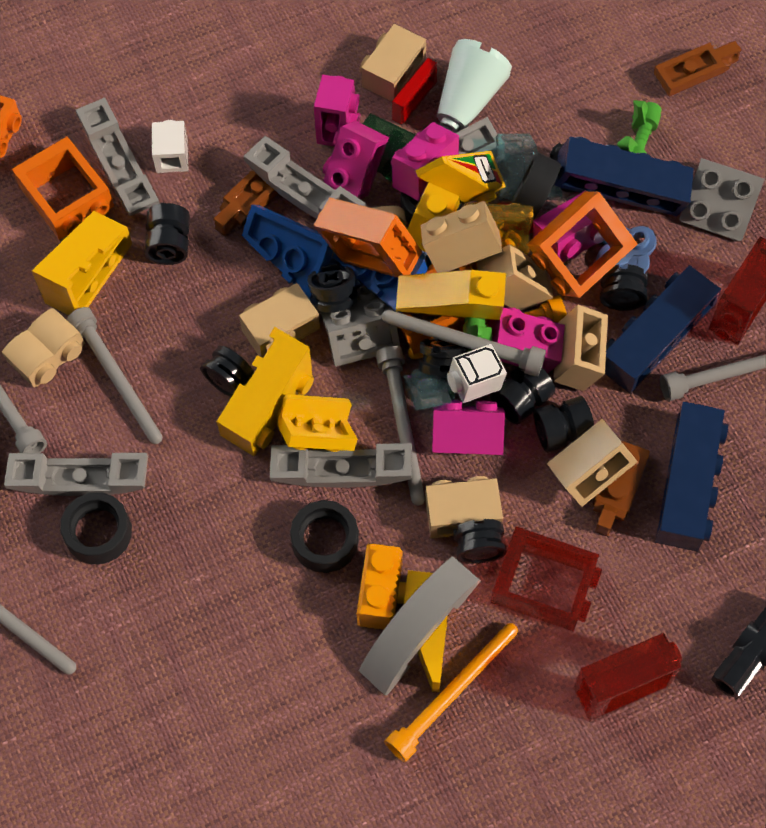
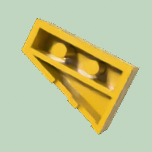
[32,211,132,315]
[216,327,314,456]

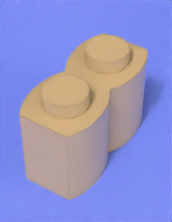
[2,308,85,388]

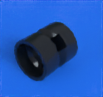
[144,203,190,265]
[489,366,556,425]
[533,396,594,453]

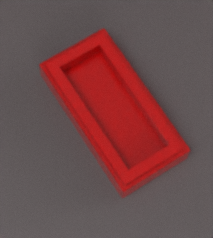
[392,58,437,125]

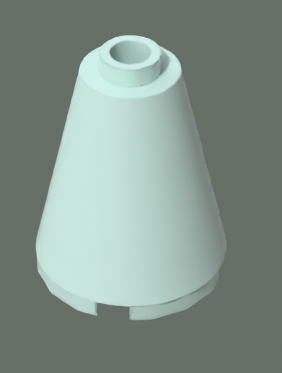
[437,39,512,133]

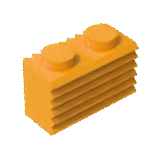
[356,544,403,630]

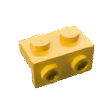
[277,394,358,452]

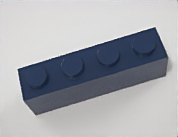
[554,136,694,216]
[605,265,721,394]
[655,401,729,552]

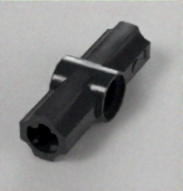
[711,607,766,699]

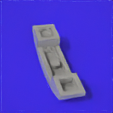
[76,98,159,216]
[243,136,366,218]
[270,443,412,488]
[4,453,148,496]
[358,556,481,696]

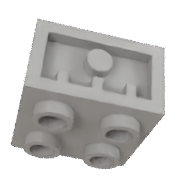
[680,158,765,241]
[319,286,400,367]

